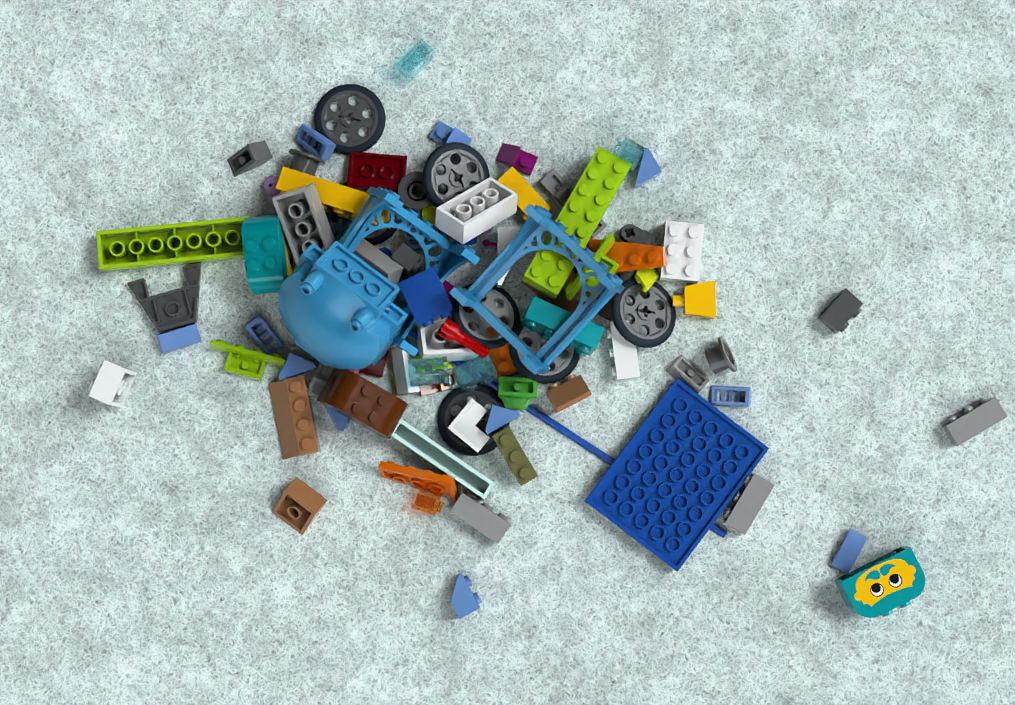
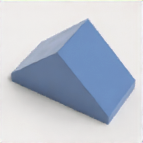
[634,148,662,188]
[279,352,317,381]
[485,405,521,435]

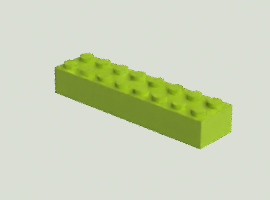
[522,146,632,299]
[96,216,250,272]

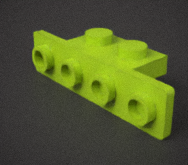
[565,233,619,301]
[210,339,286,381]

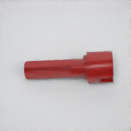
[437,318,489,358]

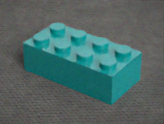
[520,296,605,356]

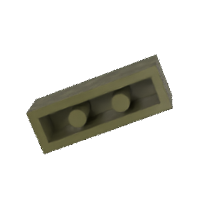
[490,424,538,486]

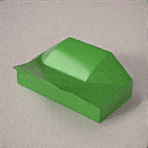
[498,376,537,410]

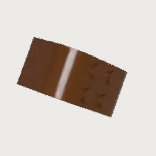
[316,368,408,439]

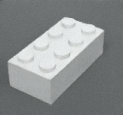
[435,177,518,244]

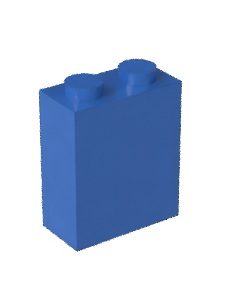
[398,266,455,328]

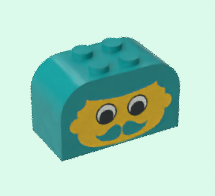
[241,214,296,295]
[834,546,925,618]

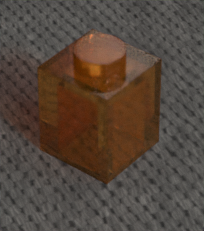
[413,490,444,516]

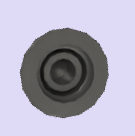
[289,149,325,176]
[398,171,432,209]
[705,336,737,374]

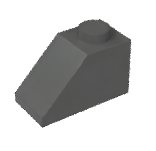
[227,140,273,177]

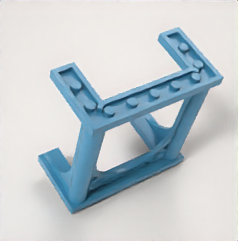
[339,186,480,357]
[449,204,625,375]

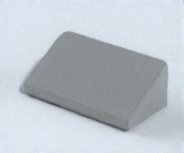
[666,355,710,394]

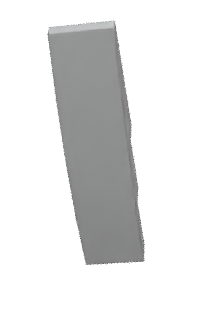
[539,168,607,239]

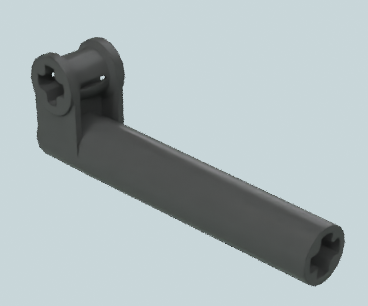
[598,224,657,321]

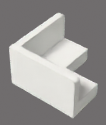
[448,398,490,452]

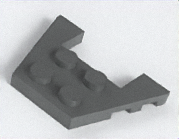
[127,262,201,333]

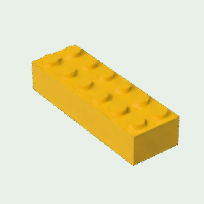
[276,166,391,231]

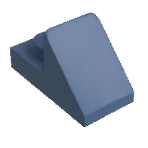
[430,121,472,145]

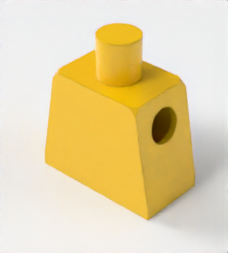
[672,281,716,319]

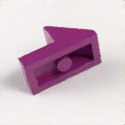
[496,143,538,175]

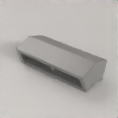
[390,344,420,395]

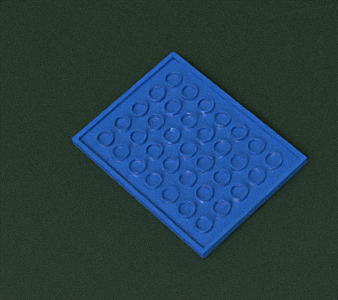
[584,378,769,572]

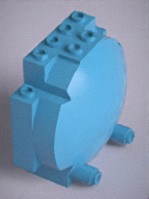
[278,241,408,370]

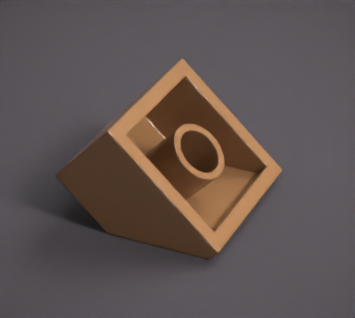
[546,374,592,413]
[272,477,327,535]

